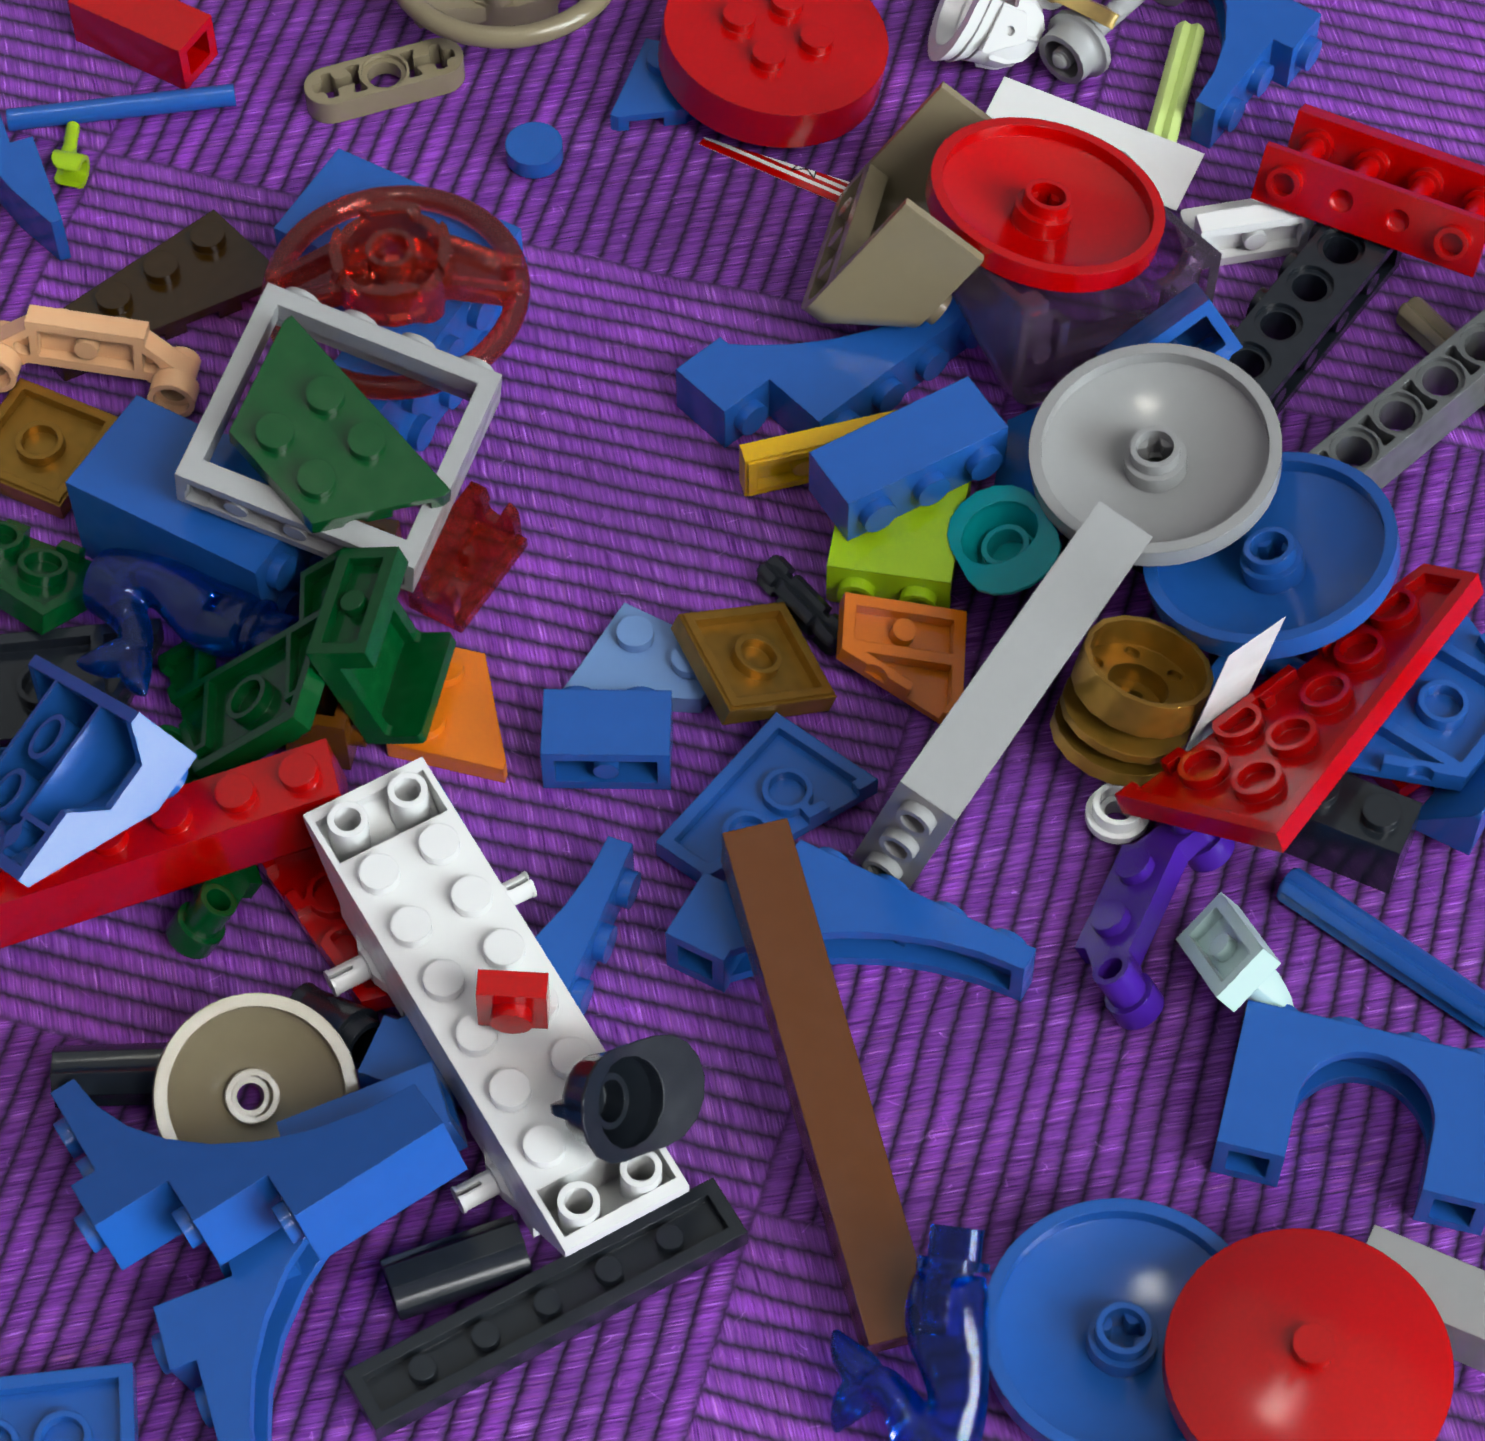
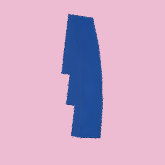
[0,115,71,261]

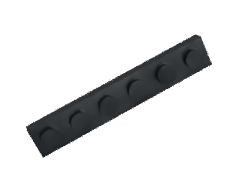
[343,1178,748,1440]

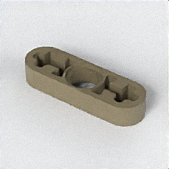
[304,38,465,124]

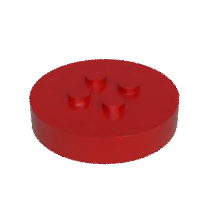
[658,0,889,148]

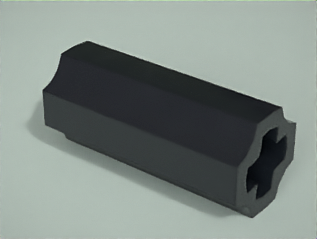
[50,1042,167,1108]
[380,1214,532,1321]

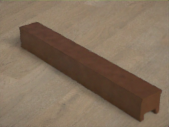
[721,818,938,1360]

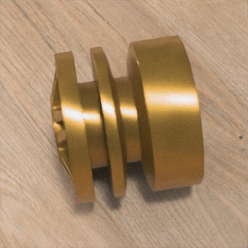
[1050,615,1214,787]

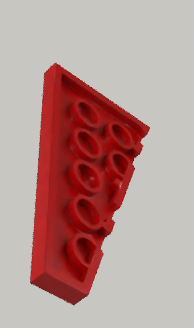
[1115,563,1484,853]

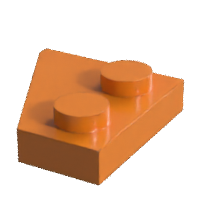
[836,592,967,724]
[386,647,508,783]

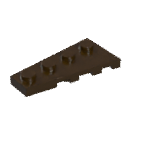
[49,210,284,381]

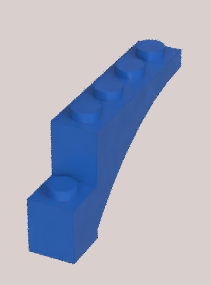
[676,279,994,448]
[358,836,641,1107]
[665,839,1036,1002]

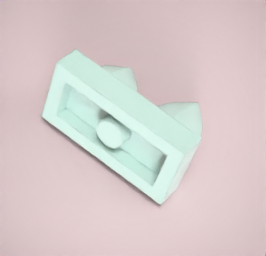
[1176,892,1294,1012]

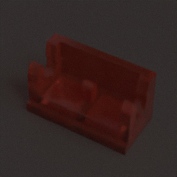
[407,481,528,633]

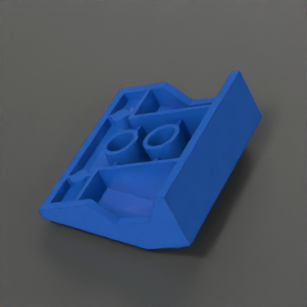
[0,654,198,887]

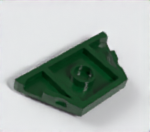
[229,315,451,534]

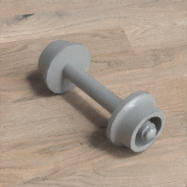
[1038,0,1185,84]

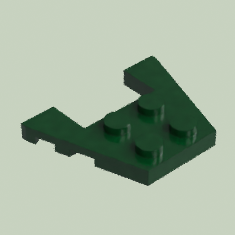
[158,547,345,778]

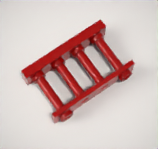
[1251,103,1485,278]

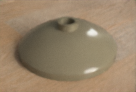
[152,992,359,1144]

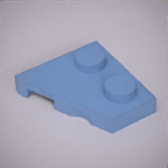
[564,602,710,713]

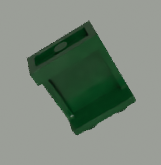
[306,546,456,744]

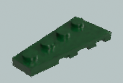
[0,519,132,635]

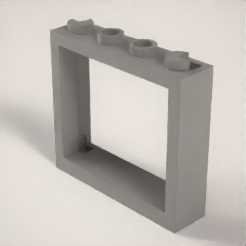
[174,282,503,593]

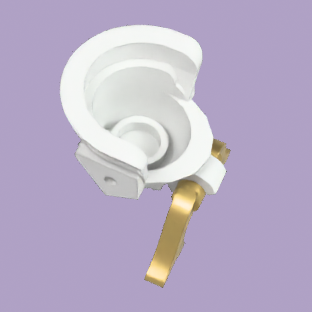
[928,0,1119,70]

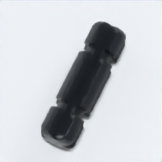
[756,555,839,656]

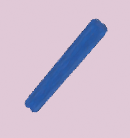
[1276,868,1485,1038]

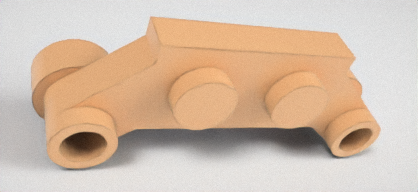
[0,304,201,417]

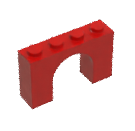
[67,0,218,89]

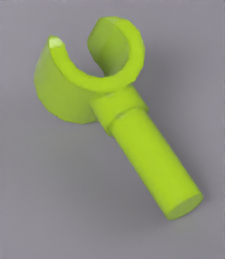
[51,121,90,189]

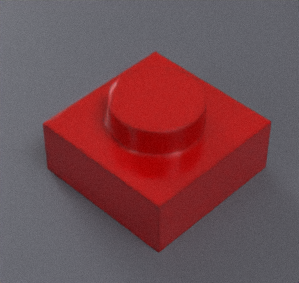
[475,969,550,1034]

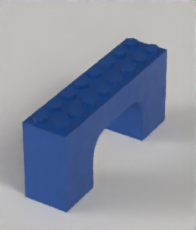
[65,149,530,642]

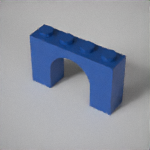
[1210,1000,1485,1236]

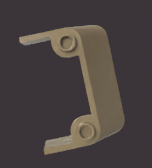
[801,81,992,328]

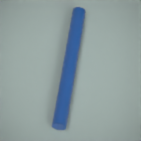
[6,83,237,132]

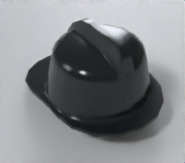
[550,1034,705,1164]

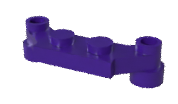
[1074,823,1235,1030]

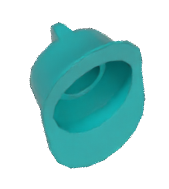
[947,485,1062,596]

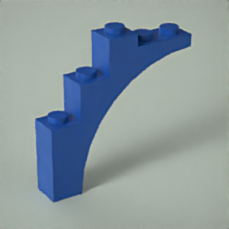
[1190,0,1322,149]
[152,1061,469,1441]
[50,1079,468,1271]

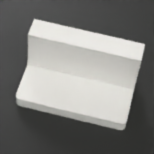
[1179,198,1315,270]

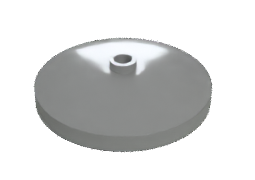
[1029,343,1282,567]

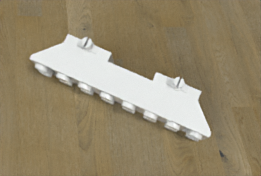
[303,757,690,1257]

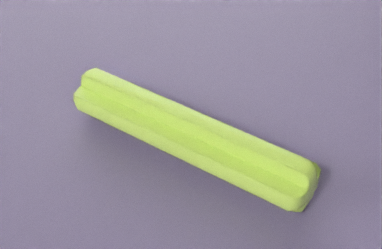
[1147,20,1205,143]

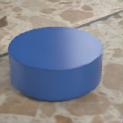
[505,122,563,179]

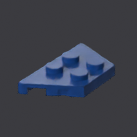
[1346,615,1485,792]

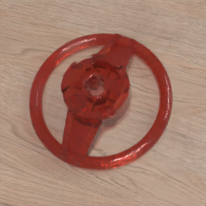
[261,185,531,400]

